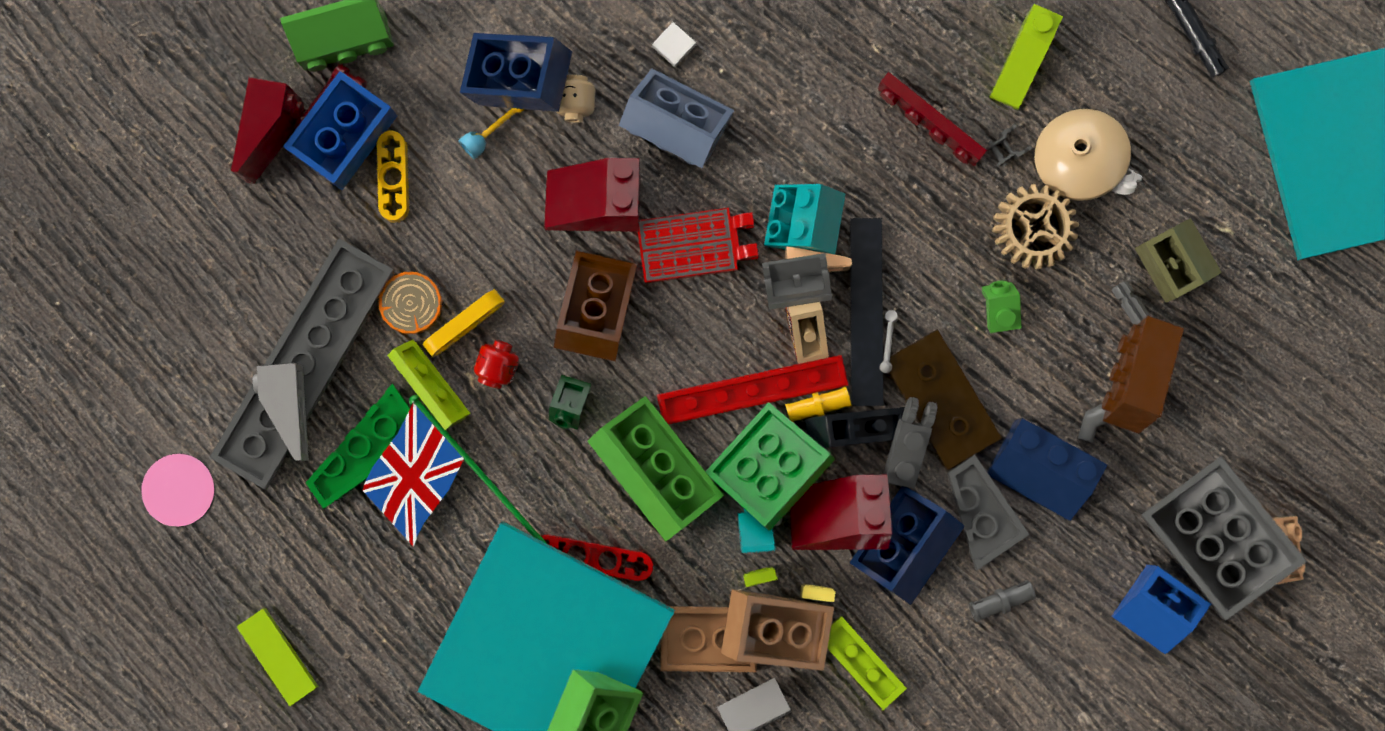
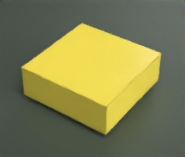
[800,584,835,602]

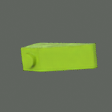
[990,4,1063,110]

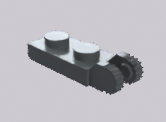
[883,397,938,489]

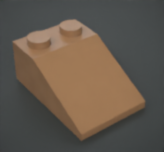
[721,590,834,671]

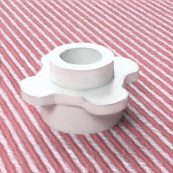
[1112,169,1142,195]

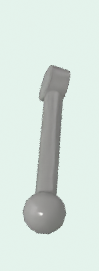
[880,310,898,373]

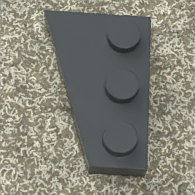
[947,455,1030,570]

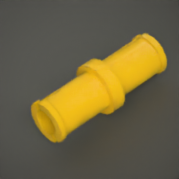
[785,387,852,423]

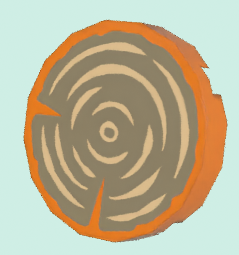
[379,272,442,334]

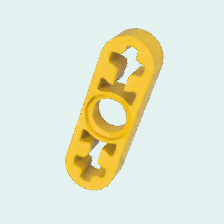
[377,131,409,223]
[422,289,505,357]

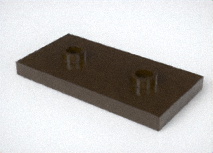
[883,329,1002,470]

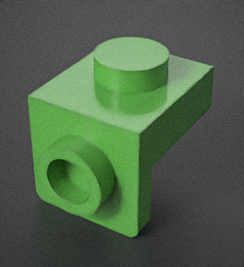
[982,281,1021,333]

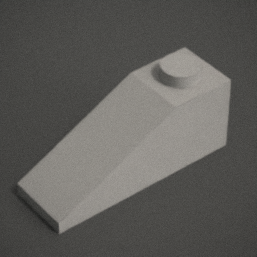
[253,363,309,461]

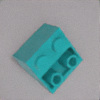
[764,184,846,255]

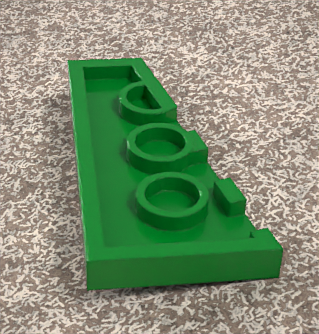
[306,383,411,509]

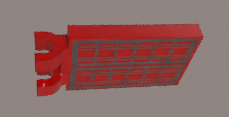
[638,208,758,284]

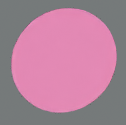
[142,454,214,527]

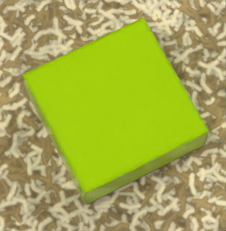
[743,566,777,587]

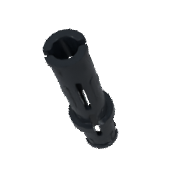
[1165,0,1230,79]

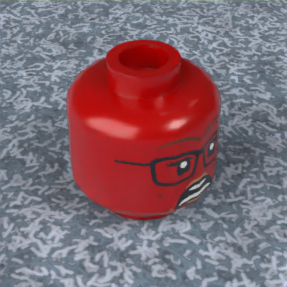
[474,340,519,389]

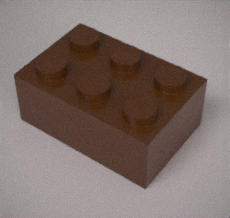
[1102,316,1184,434]

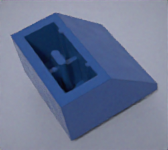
[1111,564,1211,654]

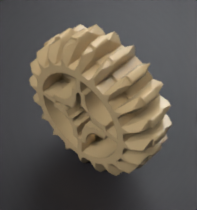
[992,184,1079,270]

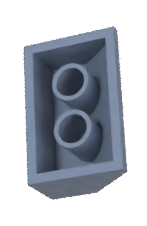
[619,69,734,168]

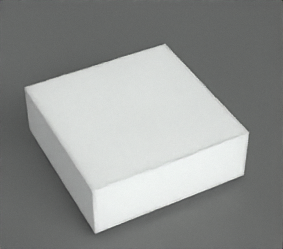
[652,22,696,67]

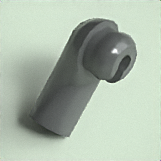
[1078,404,1106,443]

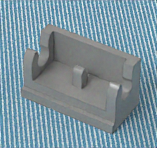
[717,678,792,731]

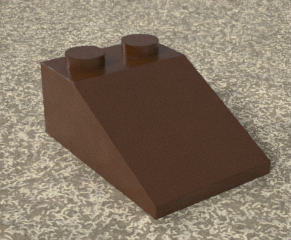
[554,251,637,361]

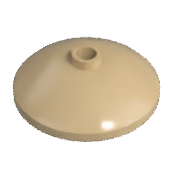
[1034,109,1131,201]

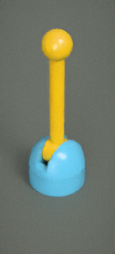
[458,108,524,160]

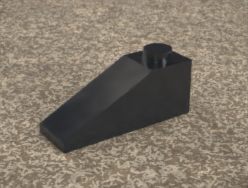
[805,407,905,449]

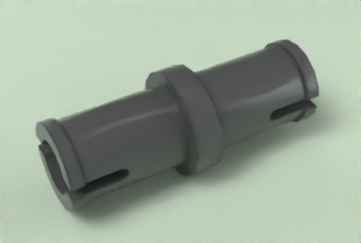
[969,580,1036,622]

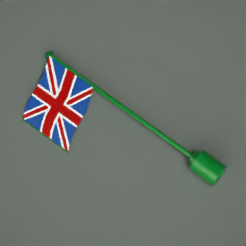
[363,395,547,548]

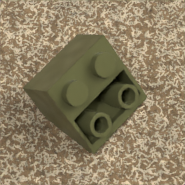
[1135,218,1222,303]

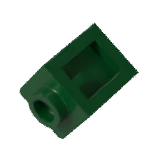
[548,375,592,430]

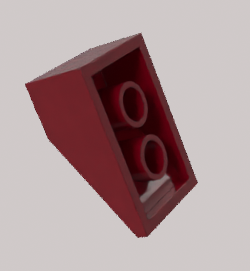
[231,77,304,184]
[544,158,641,232]
[790,475,892,550]

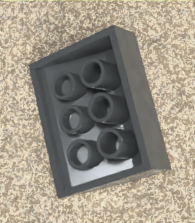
[1141,456,1308,620]

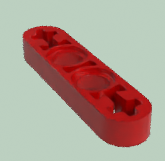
[541,534,653,581]

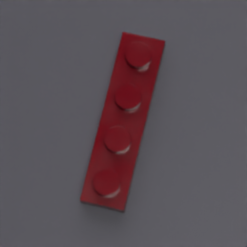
[877,72,987,166]

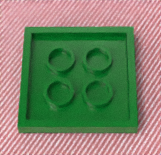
[705,402,835,532]

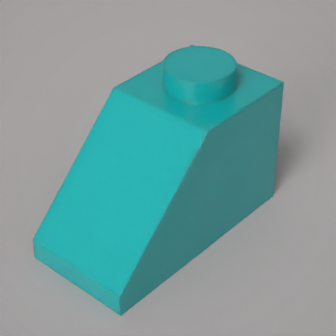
[737,509,775,553]

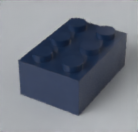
[460,33,572,112]

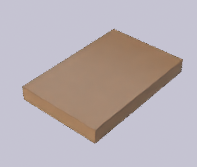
[661,606,757,672]

